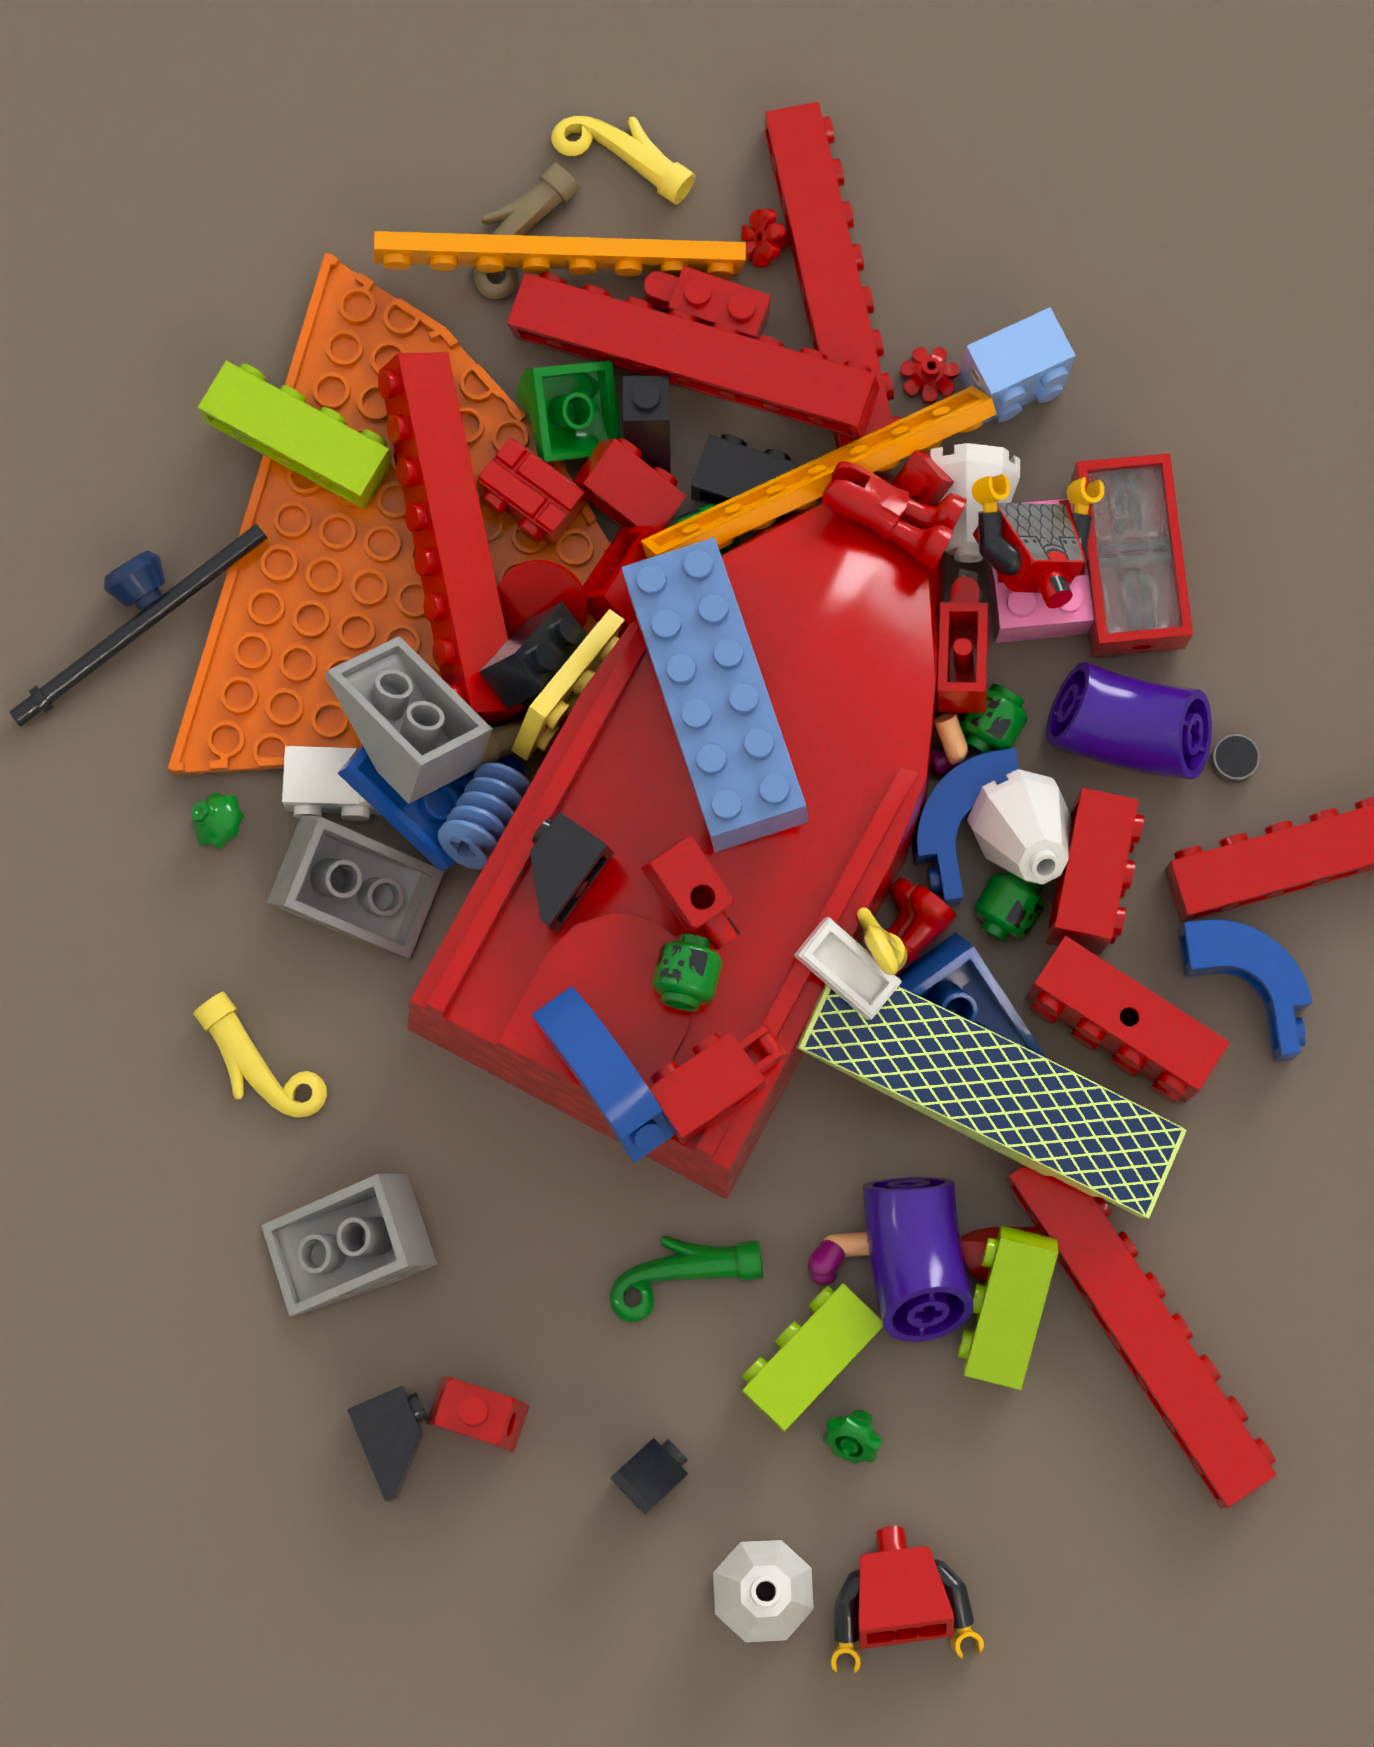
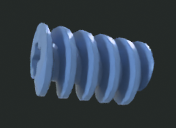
[438,763,531,870]

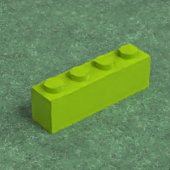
[197,360,392,509]

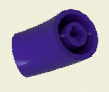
[1046,662,1212,779]
[863,1177,973,1342]

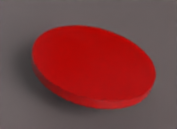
[497,560,588,637]

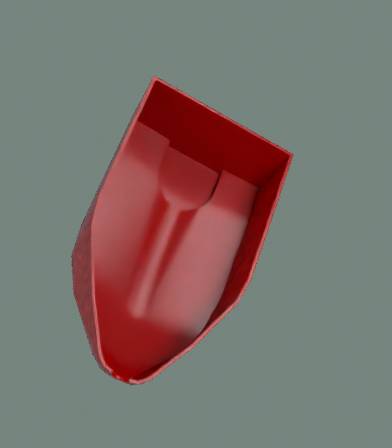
[407,472,945,1199]

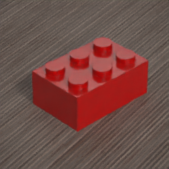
[1044,788,1144,955]

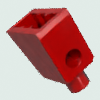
[641,834,741,950]
[426,1377,529,1453]

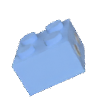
[959,307,1076,424]

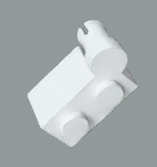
[282,746,381,821]

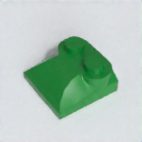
[516,360,621,462]

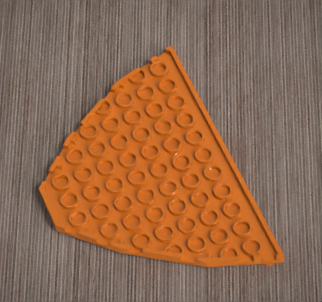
[167,253,611,775]

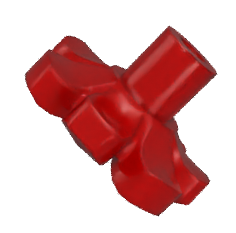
[741,208,790,268]
[900,347,959,404]

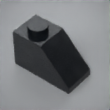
[623,375,671,474]
[530,811,614,933]
[347,1386,427,1502]
[611,1438,688,1516]

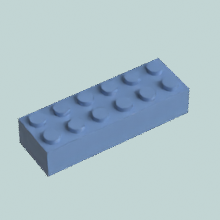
[621,537,809,852]

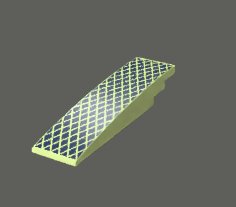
[796,984,1187,1219]

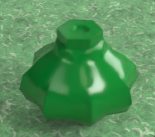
[191,792,244,849]
[823,1410,882,1464]

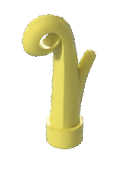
[551,116,696,205]
[857,907,907,975]
[193,991,327,1118]

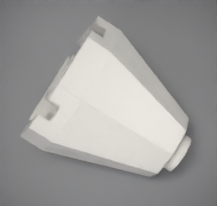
[927,443,1020,563]
[967,769,1072,884]
[713,1540,814,1642]

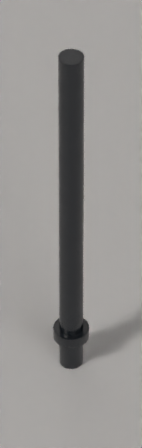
[9,523,268,726]

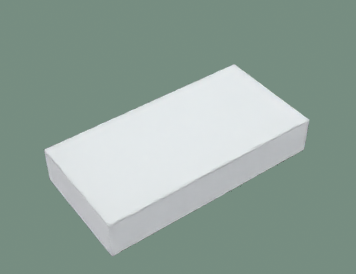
[794,917,902,1020]

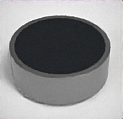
[1211,734,1260,783]

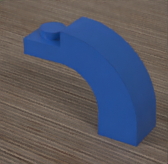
[912,748,1019,907]
[1178,920,1312,1062]
[531,986,675,1163]

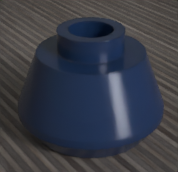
[104,550,166,610]

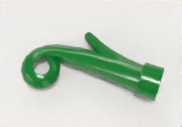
[610,1236,763,1322]

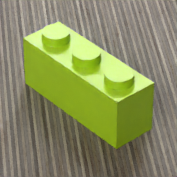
[957,1225,1058,1390]
[741,1283,883,1433]

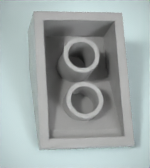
[325,636,492,804]
[266,815,444,959]
[261,1173,437,1317]

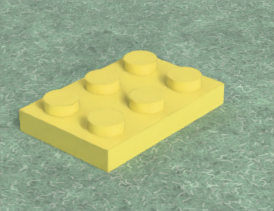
[511,609,625,761]

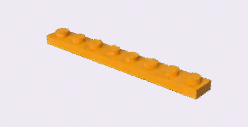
[374,231,746,279]
[641,386,997,558]

